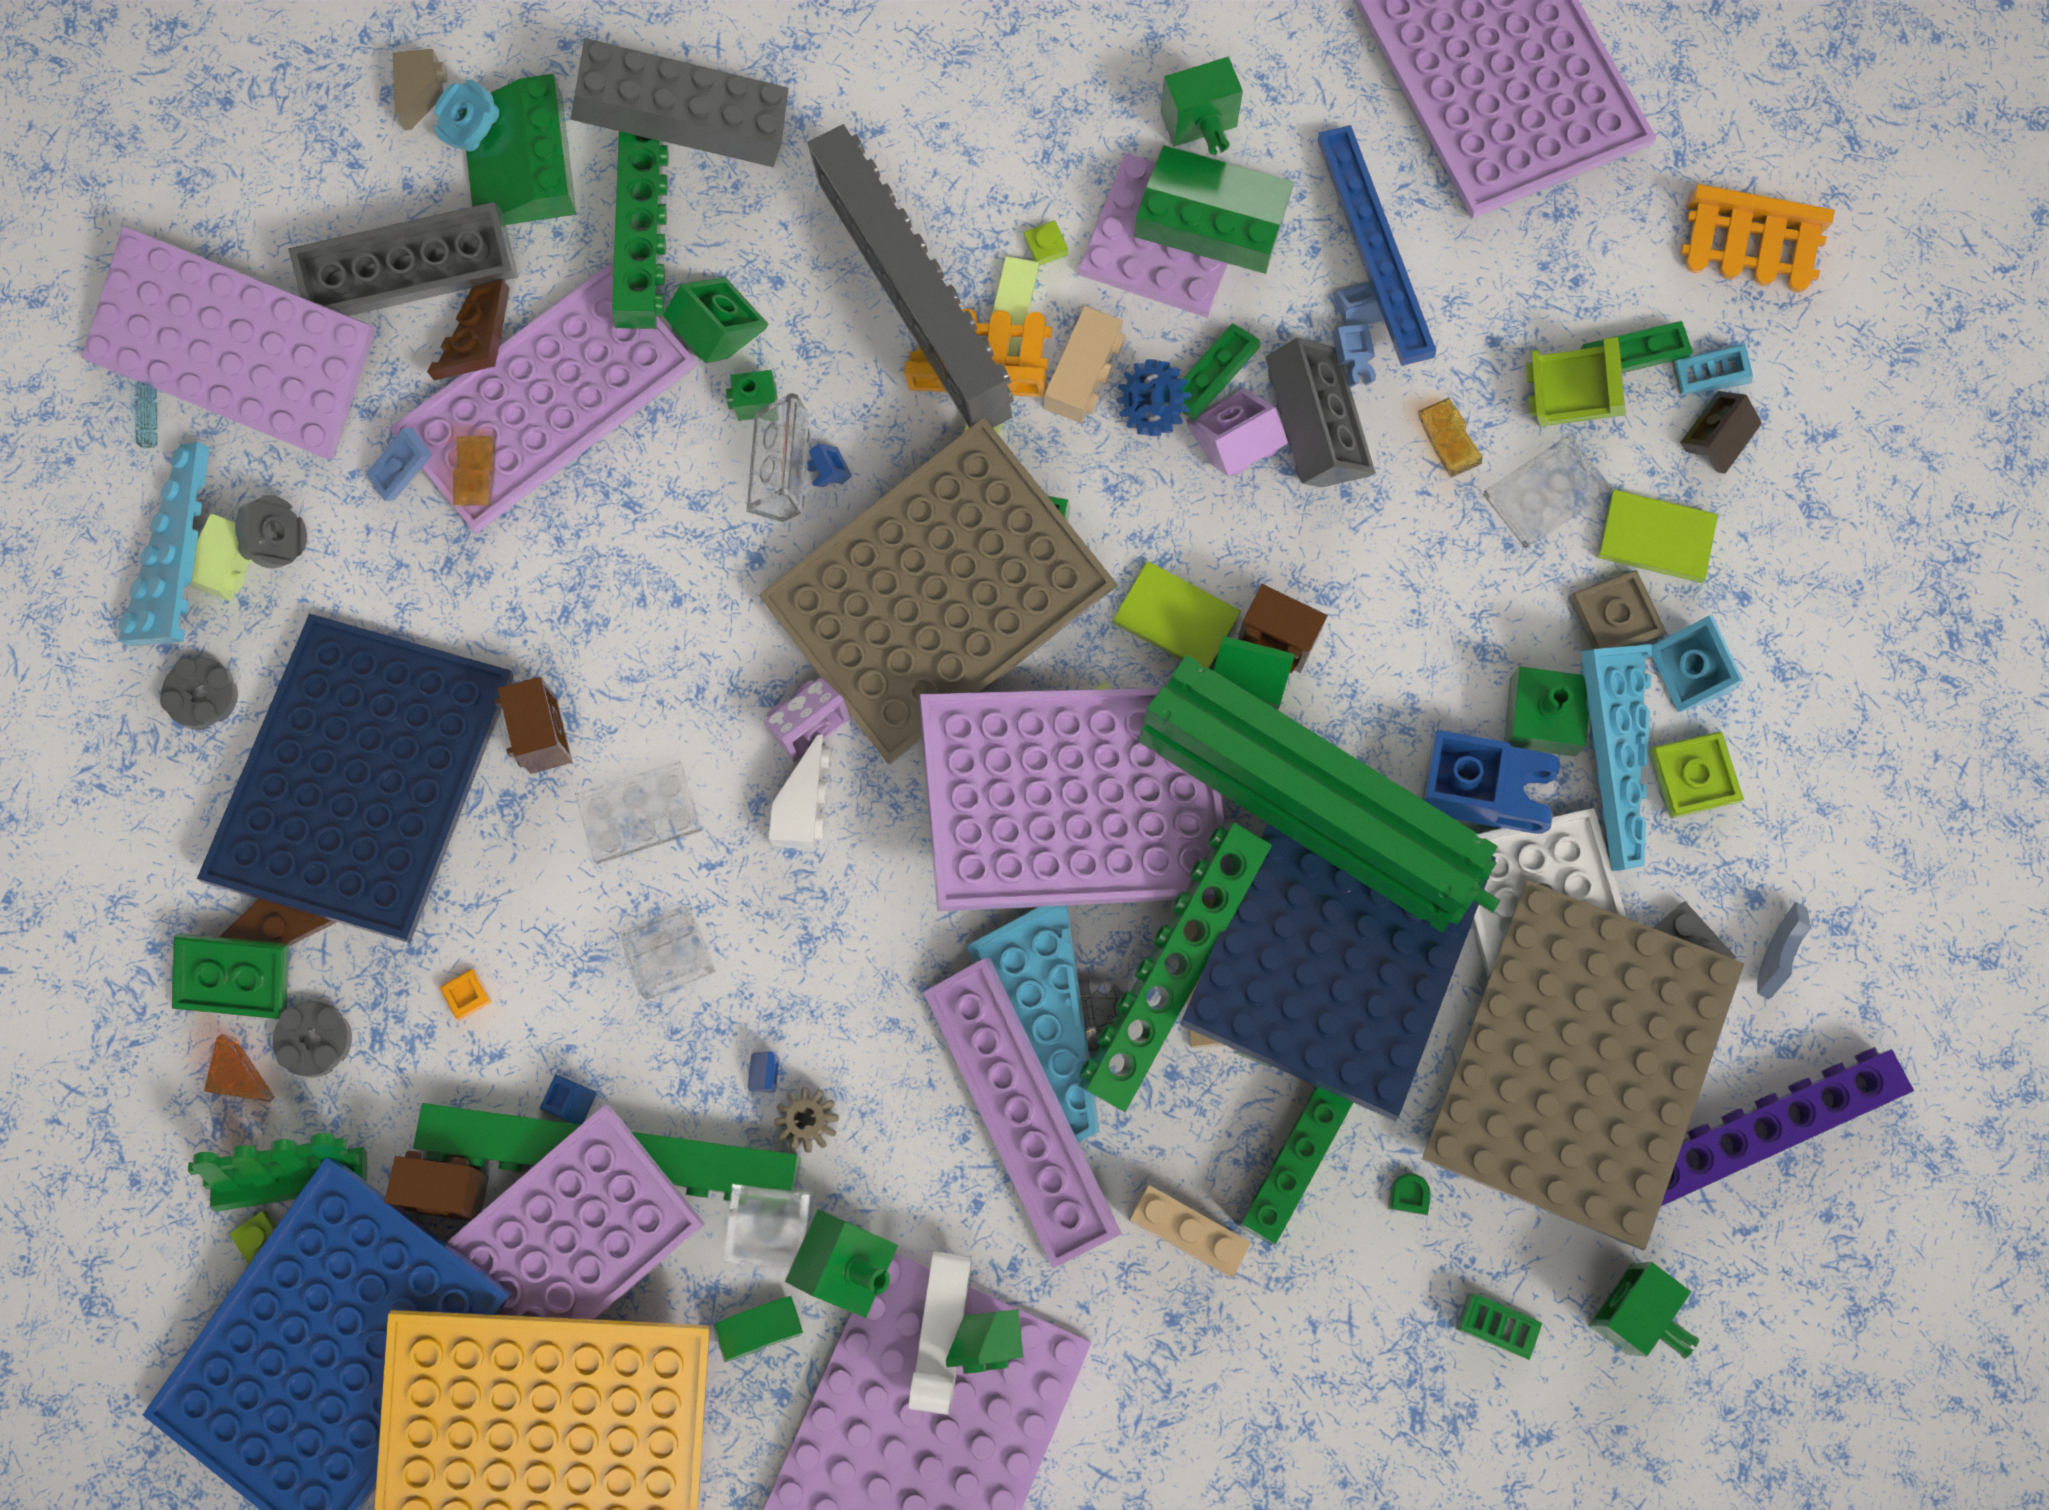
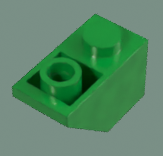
[946,1309,1024,1374]

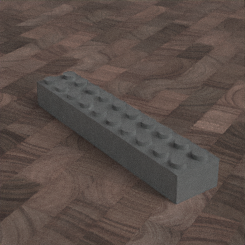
[807,124,1014,428]

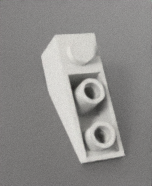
[769,735,832,849]

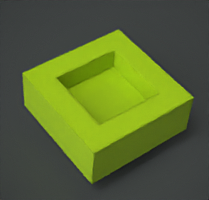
[1024,220,1068,266]
[229,1211,276,1265]

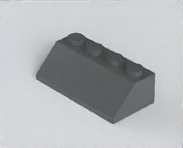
[1265,338,1376,487]

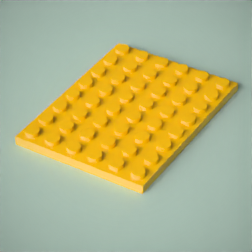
[375,1310,710,1510]

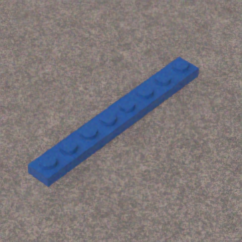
[1317,125,1437,366]

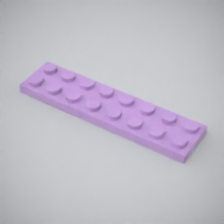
[924,958,1122,1268]

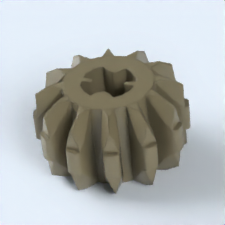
[774,1087,839,1153]

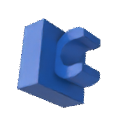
[804,443,852,487]

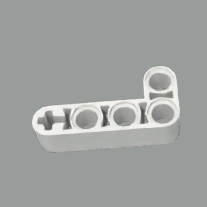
[909,1251,972,1415]

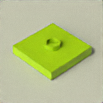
[1649,731,1744,819]

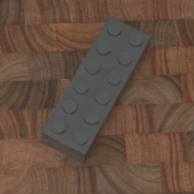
[570,38,789,167]
[288,202,519,316]

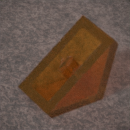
[204,1034,275,1102]

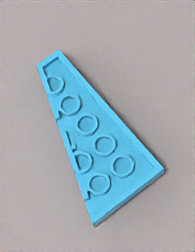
[118,442,210,646]
[1581,644,1652,871]
[967,905,1100,1143]

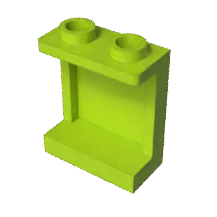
[1526,337,1626,427]

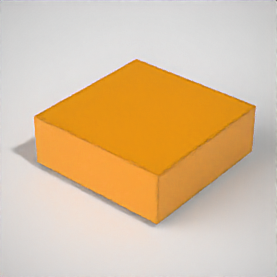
[439,969,492,1021]

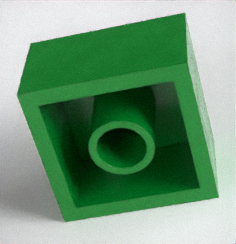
[1160,56,1243,155]
[1504,666,1589,757]
[785,1209,898,1318]
[1588,1262,1699,1359]

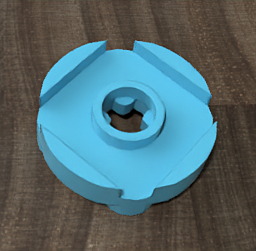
[434,80,499,152]

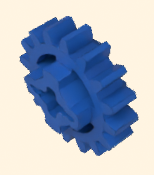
[1116,359,1191,436]

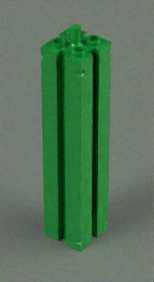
[1138,655,1501,933]

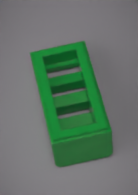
[1455,1293,1542,1360]

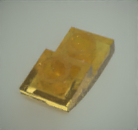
[1418,397,1483,478]
[453,436,496,506]

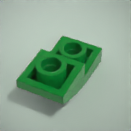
[713,1296,803,1363]

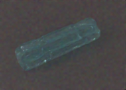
[135,381,158,449]

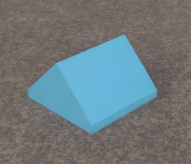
[1652,615,1744,712]

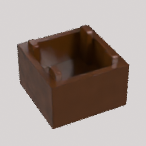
[1237,584,1328,673]
[494,676,573,774]
[384,1151,489,1221]

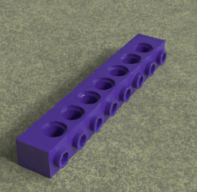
[1661,1047,1914,1206]

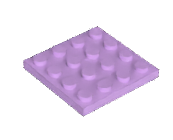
[1079,153,1228,318]

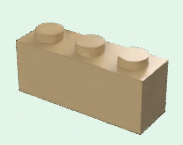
[1044,306,1126,424]
[1129,1185,1251,1278]

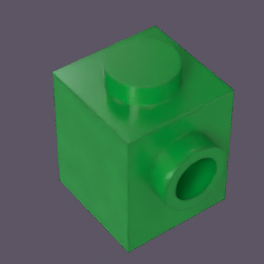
[726,370,780,421]

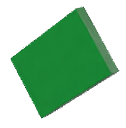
[172,933,289,1019]

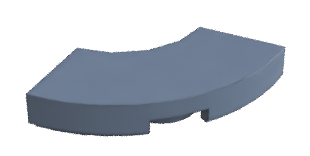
[1757,902,1811,1000]

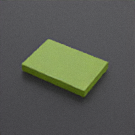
[1597,490,1718,583]
[1113,561,1241,668]

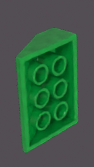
[462,73,577,225]
[1134,145,1295,274]

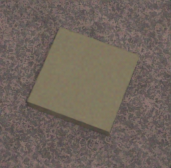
[1569,569,1667,649]

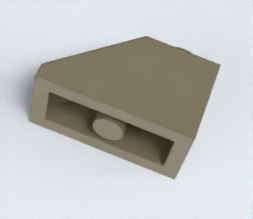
[392,49,447,130]

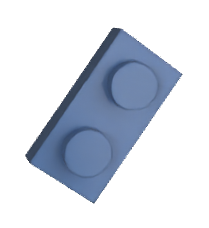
[366,428,432,501]

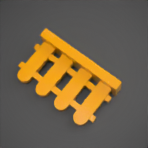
[1680,184,1835,293]
[904,309,1052,397]

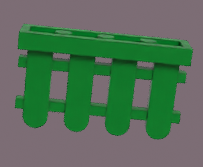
[188,1133,367,1212]

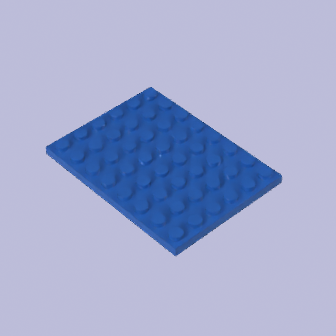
[142,1157,512,1510]

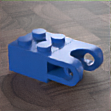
[1423,730,1560,834]

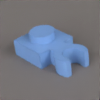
[1331,324,1376,387]

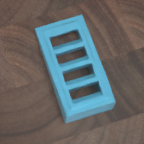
[1674,343,1753,395]

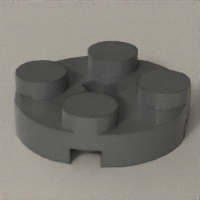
[235,496,307,569]
[160,657,238,730]
[273,1001,352,1078]

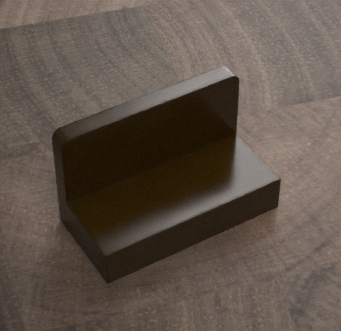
[1680,391,1761,474]

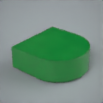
[1388,1173,1431,1216]

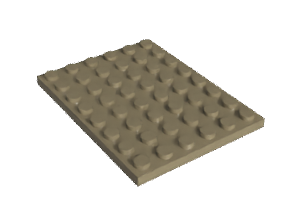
[759,417,1118,765]
[1421,880,1745,1250]

